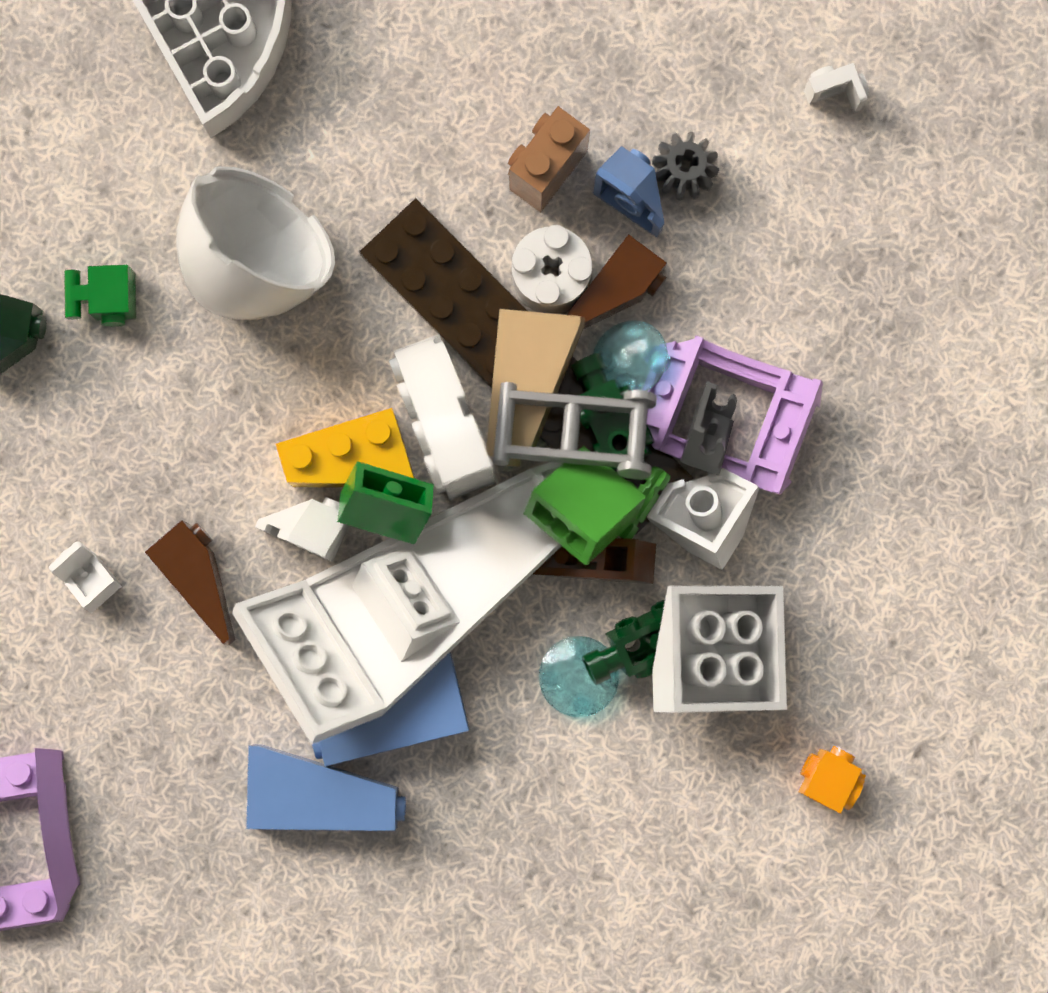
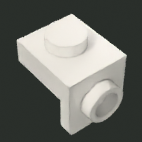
[803,63,869,112]
[49,541,122,614]

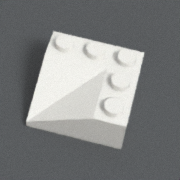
[653,586,787,713]

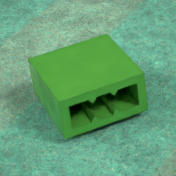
[523,446,646,565]

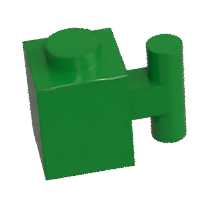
[64,264,136,327]

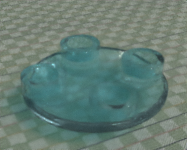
[593,320,671,391]
[539,636,619,717]

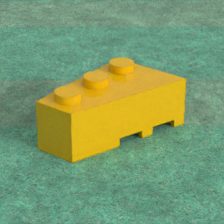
[276,408,415,488]

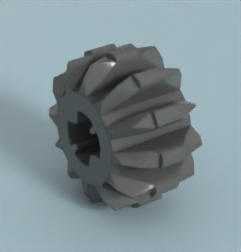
[652,132,719,201]

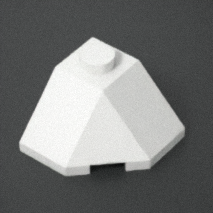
[647,468,759,570]
[255,497,349,562]

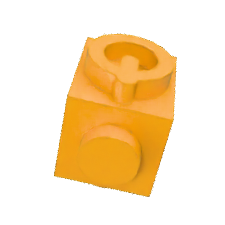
[798,746,866,814]

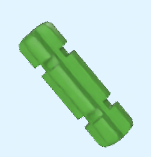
[619,466,670,539]

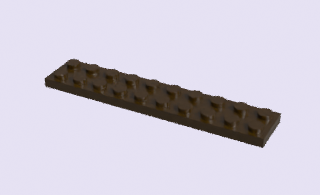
[359,198,694,535]

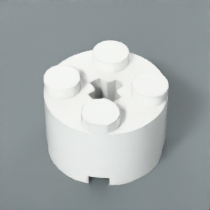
[512,225,592,314]

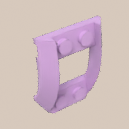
[642,336,823,495]
[0,748,80,931]

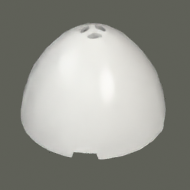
[176,166,335,320]

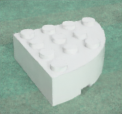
[133,0,291,138]
[389,334,494,500]

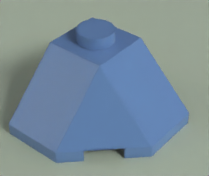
[593,146,665,238]

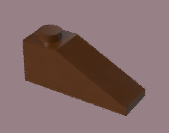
[567,234,667,329]
[145,520,235,645]
[532,538,656,584]

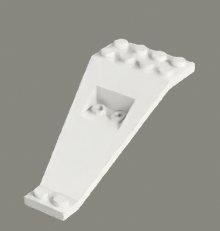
[232,462,563,744]

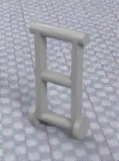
[493,382,657,479]

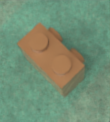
[508,106,591,213]

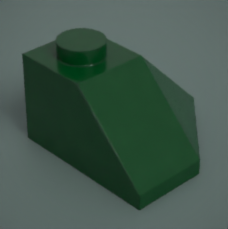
[0,294,47,374]

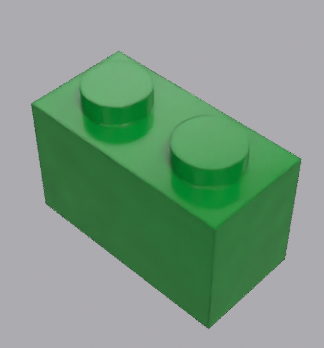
[337,461,434,545]

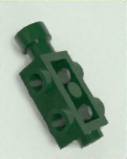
[570,353,655,471]
[582,599,665,686]

